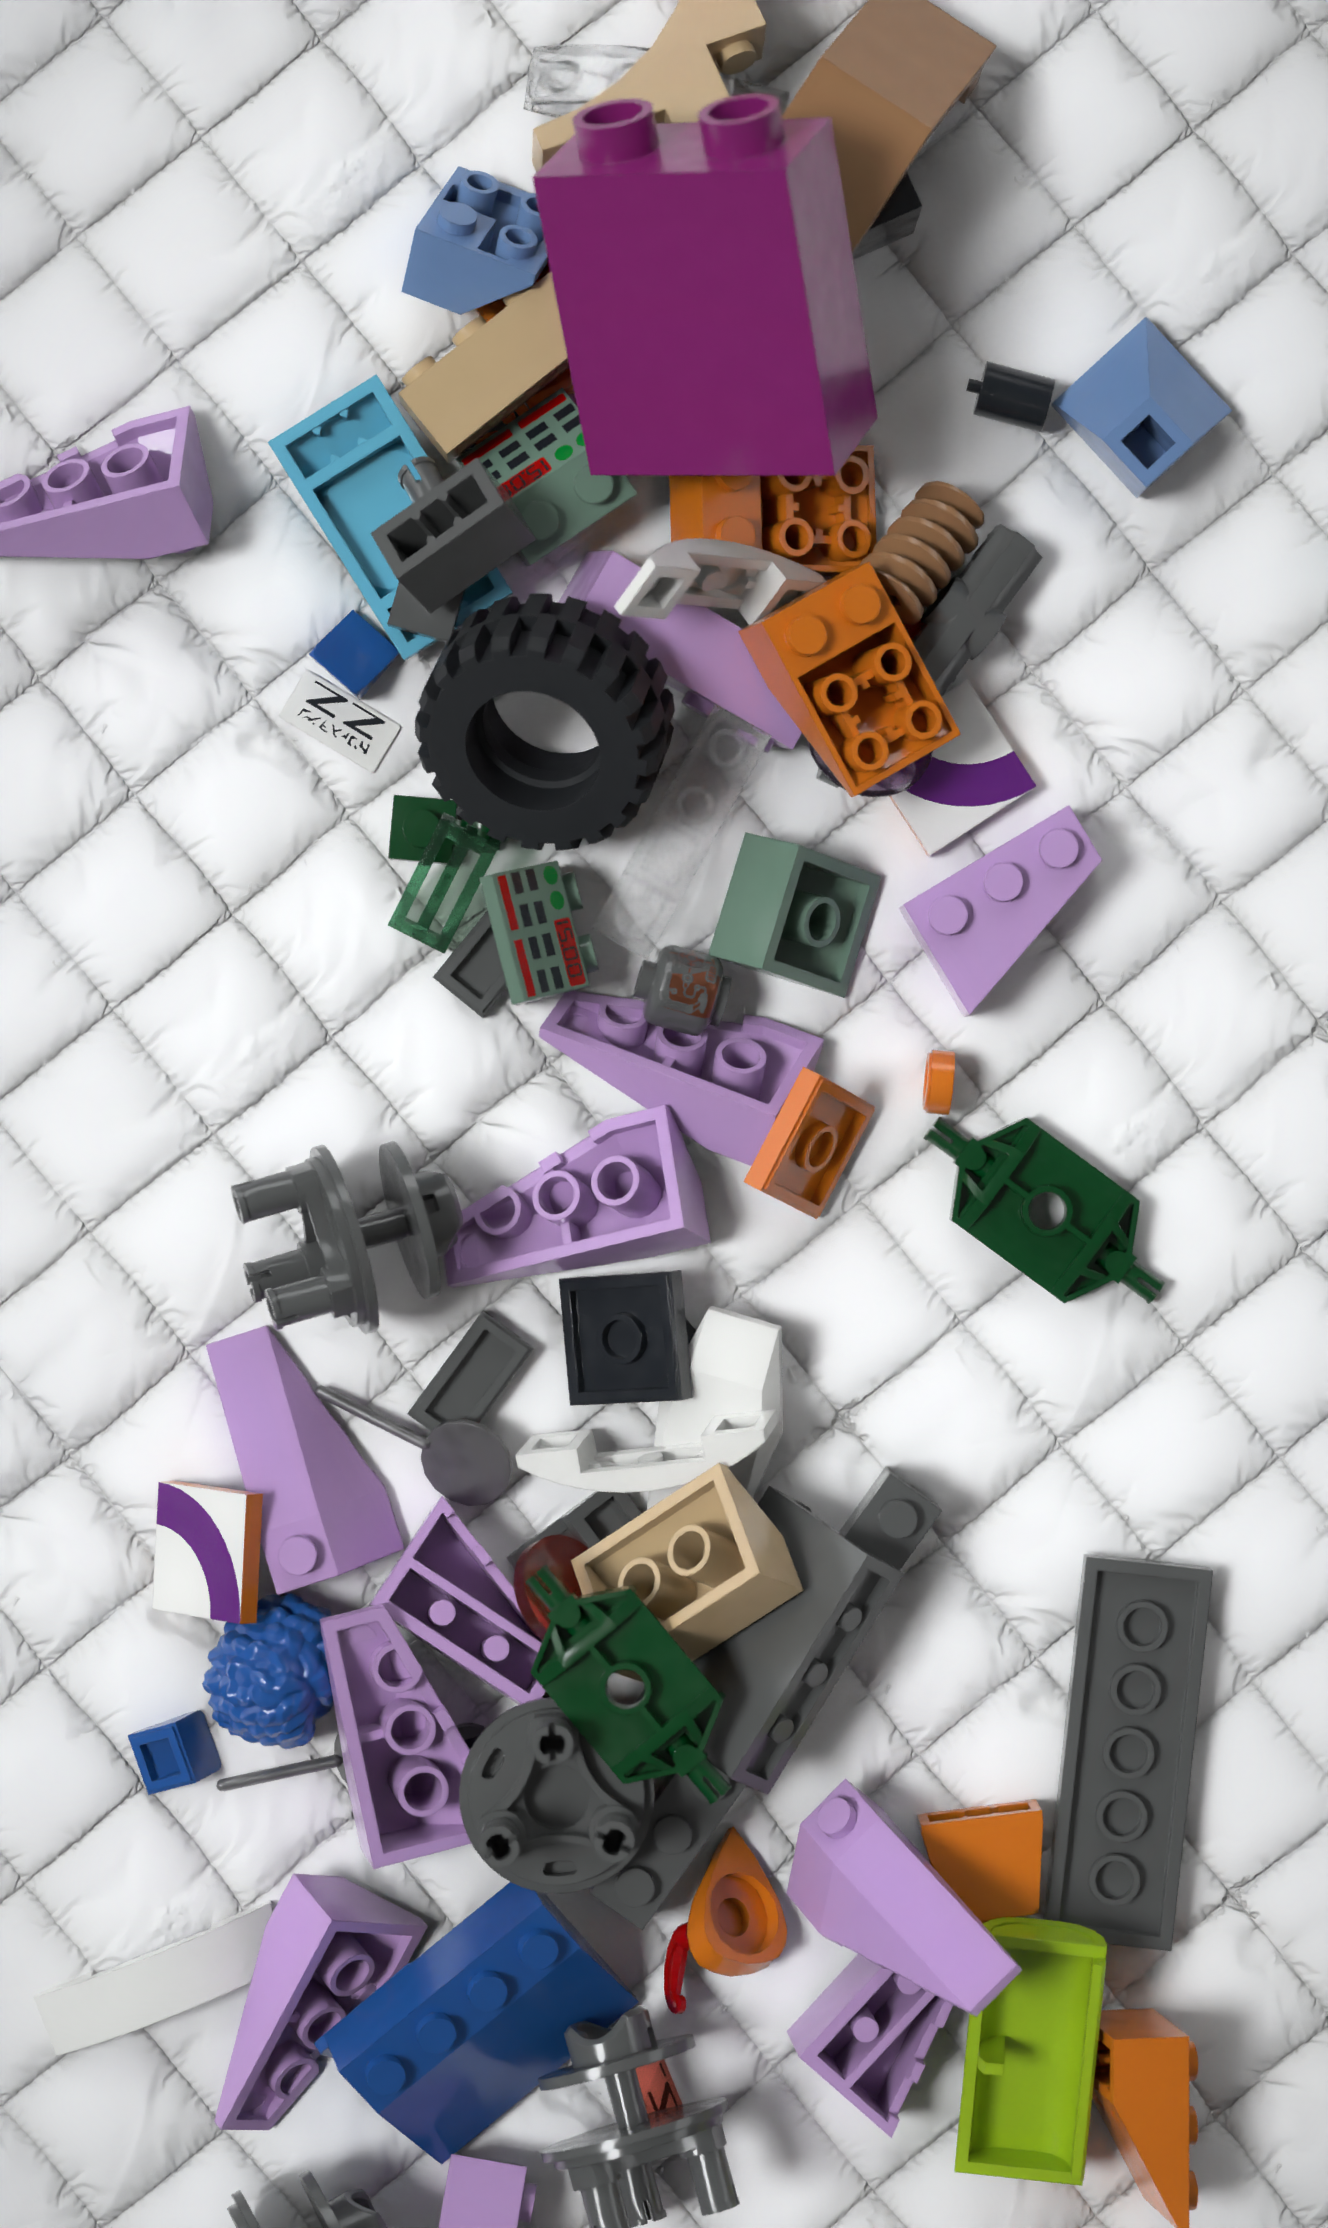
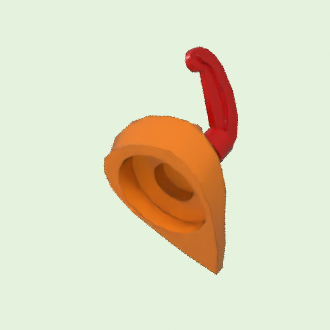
[664,1826,787,2014]

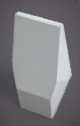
[647,1306,783,1510]

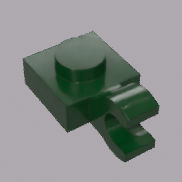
[388,795,501,865]

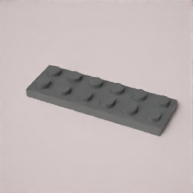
[1043,1554,1213,1951]

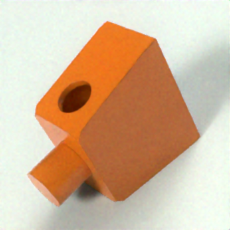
[917,1799,1043,1923]

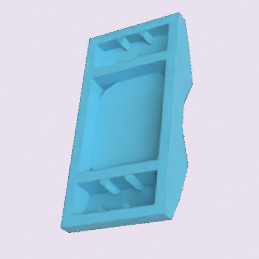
[268,374,513,662]

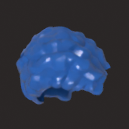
[202,1593,334,1749]

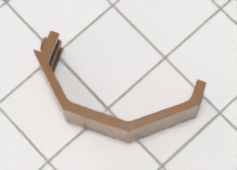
[782,0,997,255]

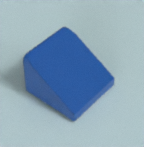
[309,610,400,700]
[127,1710,221,1795]

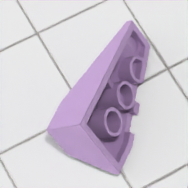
[0,406,214,559]
[539,991,824,1166]
[444,1105,711,1288]
[320,1603,472,1869]

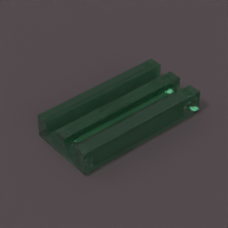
[388,812,501,954]

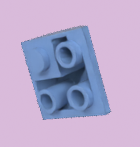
[401,166,549,315]
[1051,317,1232,498]

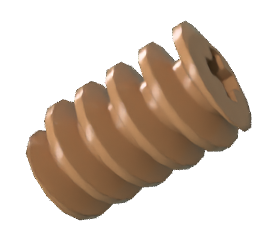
[860,480,984,625]

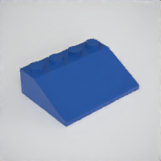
[324,1882,639,2165]

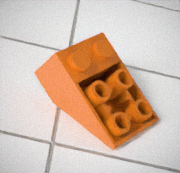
[669,445,877,576]
[738,561,961,797]
[1092,2008,1198,2228]

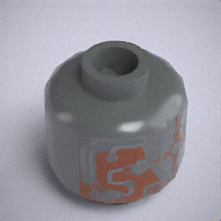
[633,945,732,1036]

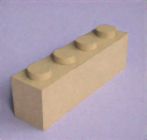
[398,272,569,464]

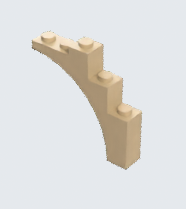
[532,0,767,173]

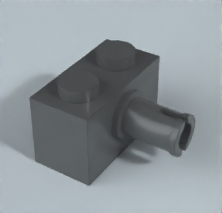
[371,456,536,614]

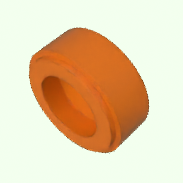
[922,1050,955,1115]

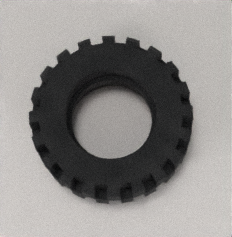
[415,593,675,851]

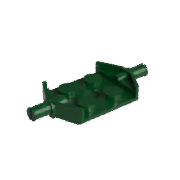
[923,1116,1165,1304]
[525,1564,732,1805]

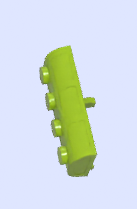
[954,1917,1107,2186]

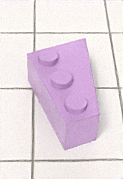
[787,1954,953,2138]

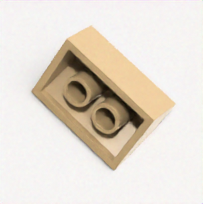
[571,1463,803,1683]

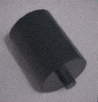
[966,361,1055,432]

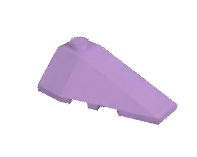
[206,1325,405,1595]
[786,1778,1022,2016]
[214,1873,428,2130]

